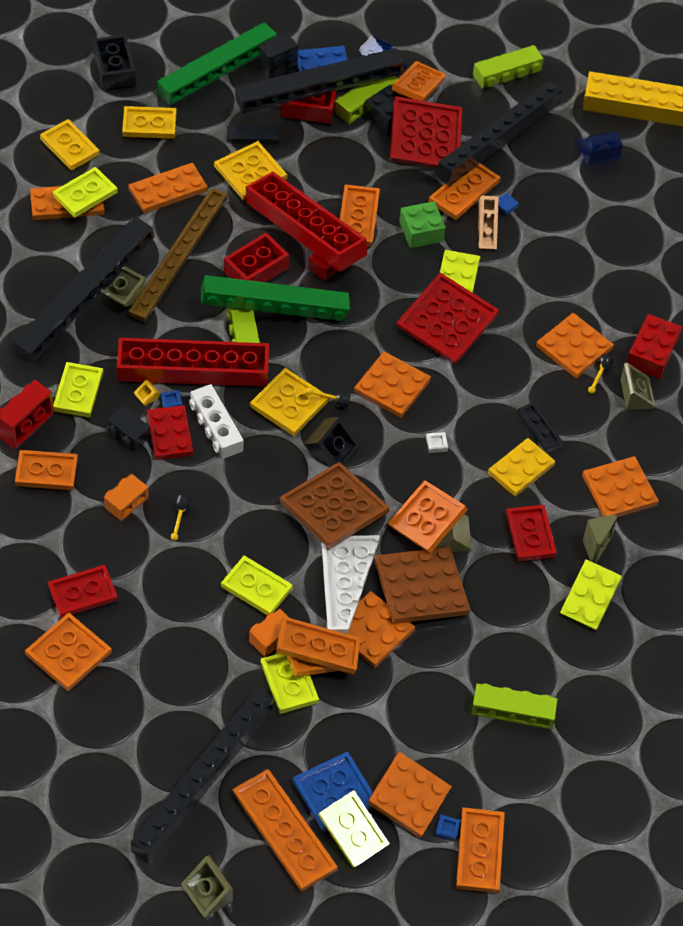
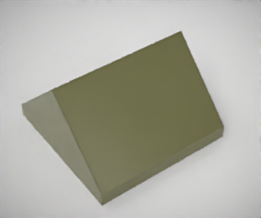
[101,267,146,307]
[621,363,655,410]
[435,514,472,552]
[583,515,618,564]
[181,855,233,918]

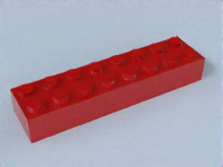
[246,171,367,272]
[117,338,269,387]

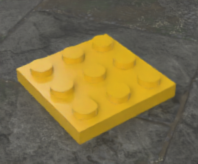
[214,141,287,200]
[250,368,329,436]

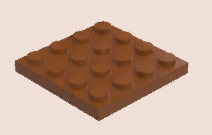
[280,462,389,549]
[374,547,471,624]

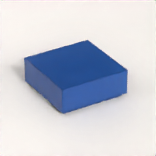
[498,193,519,216]
[160,390,183,408]
[435,815,461,842]

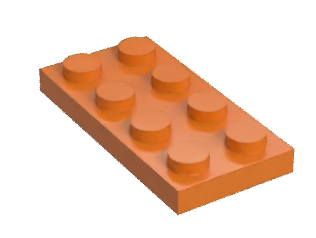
[391,61,446,101]
[128,163,208,214]
[429,164,501,220]
[340,185,380,247]
[30,186,104,220]
[276,616,361,674]
[456,808,505,893]

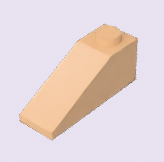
[478,196,499,250]

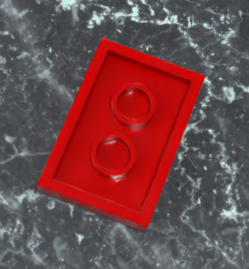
[147,405,193,460]
[506,505,557,562]
[48,565,118,618]

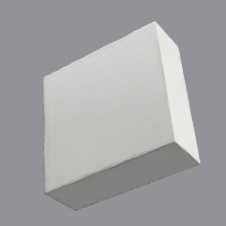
[426,432,448,453]

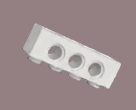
[189,384,244,459]

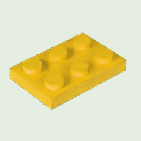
[122,106,176,139]
[40,119,100,170]
[488,438,555,497]

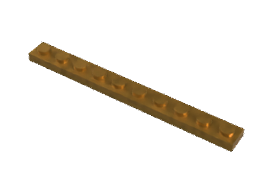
[129,188,227,322]

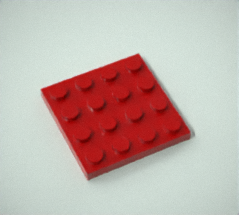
[390,96,462,168]
[396,272,499,365]

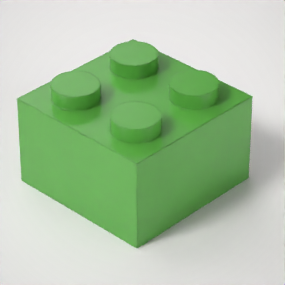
[399,201,446,248]

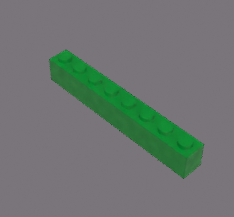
[157,22,277,105]
[201,275,350,321]

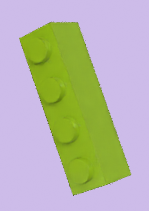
[473,45,544,89]
[335,76,398,124]
[226,307,260,343]
[471,684,558,729]

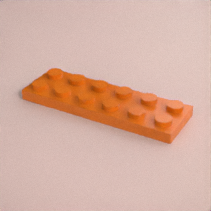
[233,769,338,892]

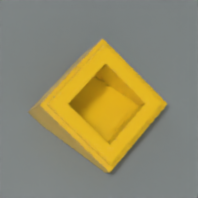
[134,380,160,406]

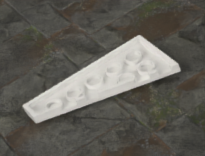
[321,535,380,634]

